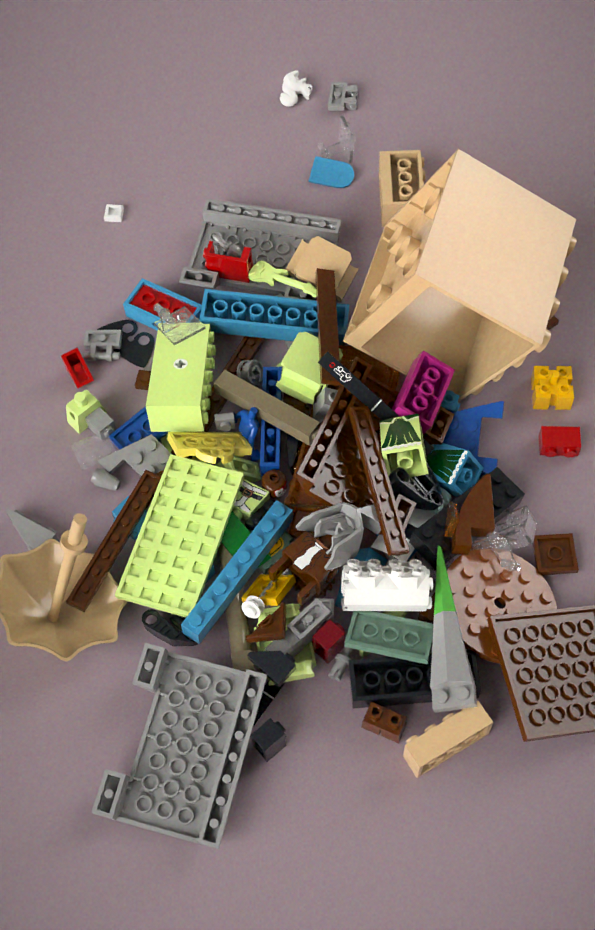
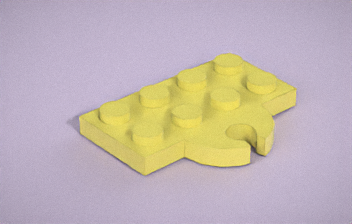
[167,432,252,464]

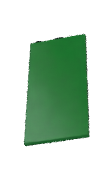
[221,511,271,568]

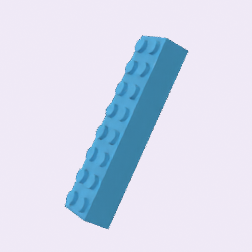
[199,289,349,347]

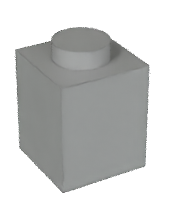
[85,407,117,441]

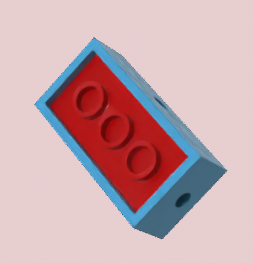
[123,278,202,331]

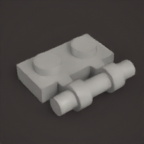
[83,330,122,361]

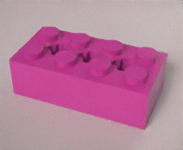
[392,350,455,434]

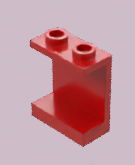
[203,241,253,283]

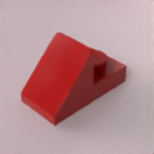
[61,347,94,388]

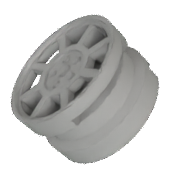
[236,360,263,386]

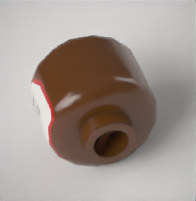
[261,469,287,498]

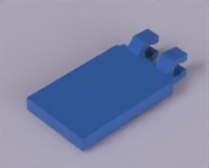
[108,406,168,450]

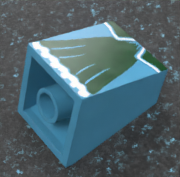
[426,443,483,497]

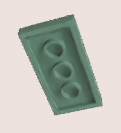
[344,611,433,664]

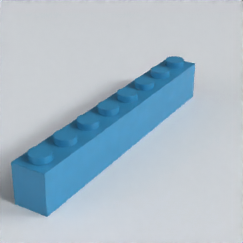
[181,500,293,644]

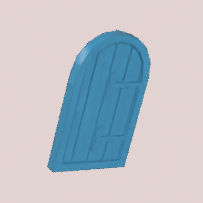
[309,156,354,188]

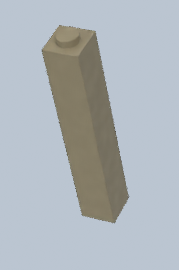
[214,369,320,446]

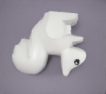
[280,70,312,107]

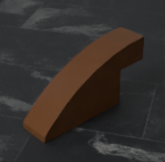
[452,474,495,555]

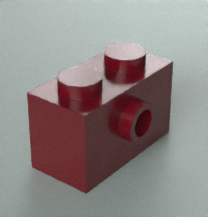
[312,619,345,664]

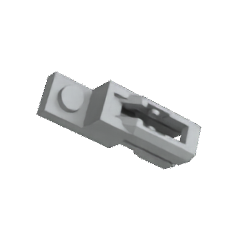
[265,598,332,658]

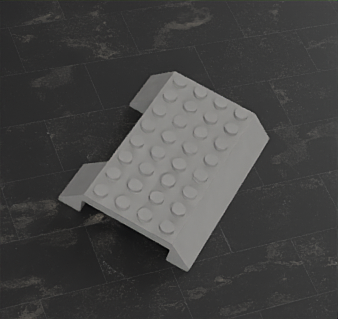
[179,198,341,301]
[91,643,268,849]

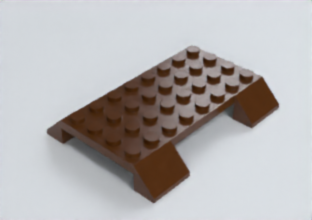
[295,356,454,535]

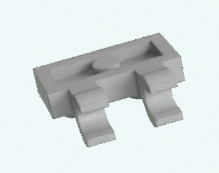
[328,82,358,111]

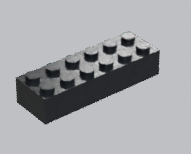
[409,467,525,570]
[349,650,481,709]

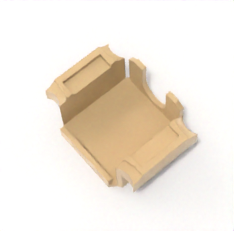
[285,236,359,303]

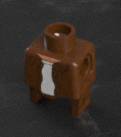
[268,532,339,606]

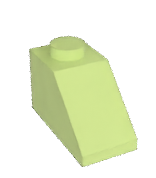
[214,456,261,482]

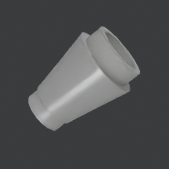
[91,468,121,491]

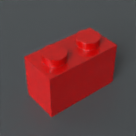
[539,426,581,458]

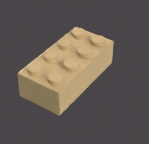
[403,701,493,778]

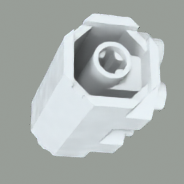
[341,559,433,611]

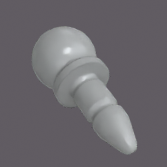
[212,234,241,258]

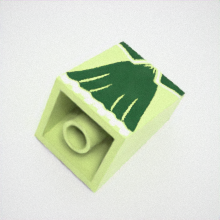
[380,414,429,477]

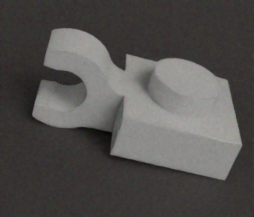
[214,412,235,432]

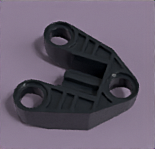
[389,463,444,511]
[142,609,198,646]

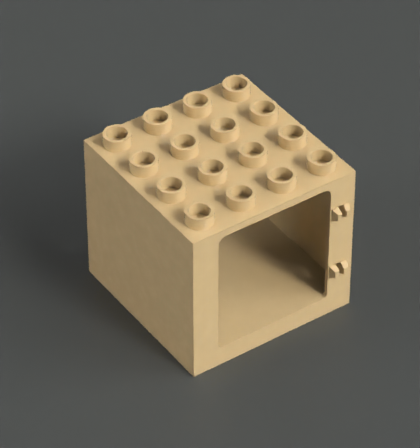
[343,149,577,402]

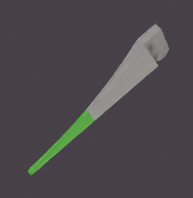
[430,546,477,713]

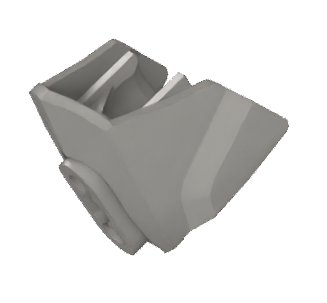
[296,502,364,570]

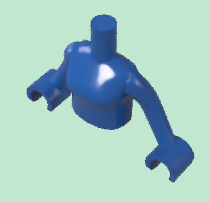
[234,407,260,462]

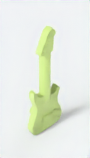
[248,261,316,297]

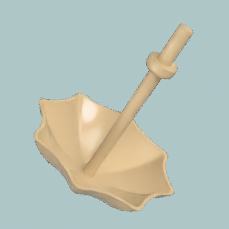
[0,513,128,661]

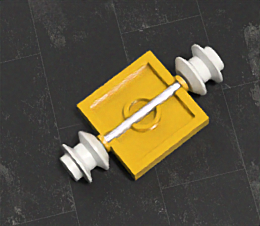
[241,559,296,618]

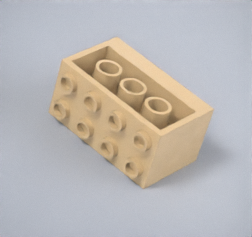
[379,150,425,227]

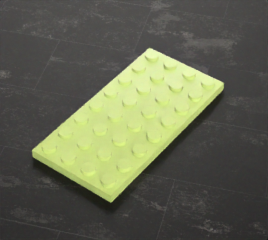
[115,454,245,617]

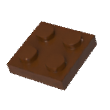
[532,533,579,575]

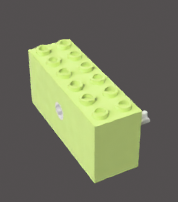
[146,324,216,432]

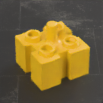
[531,366,574,410]

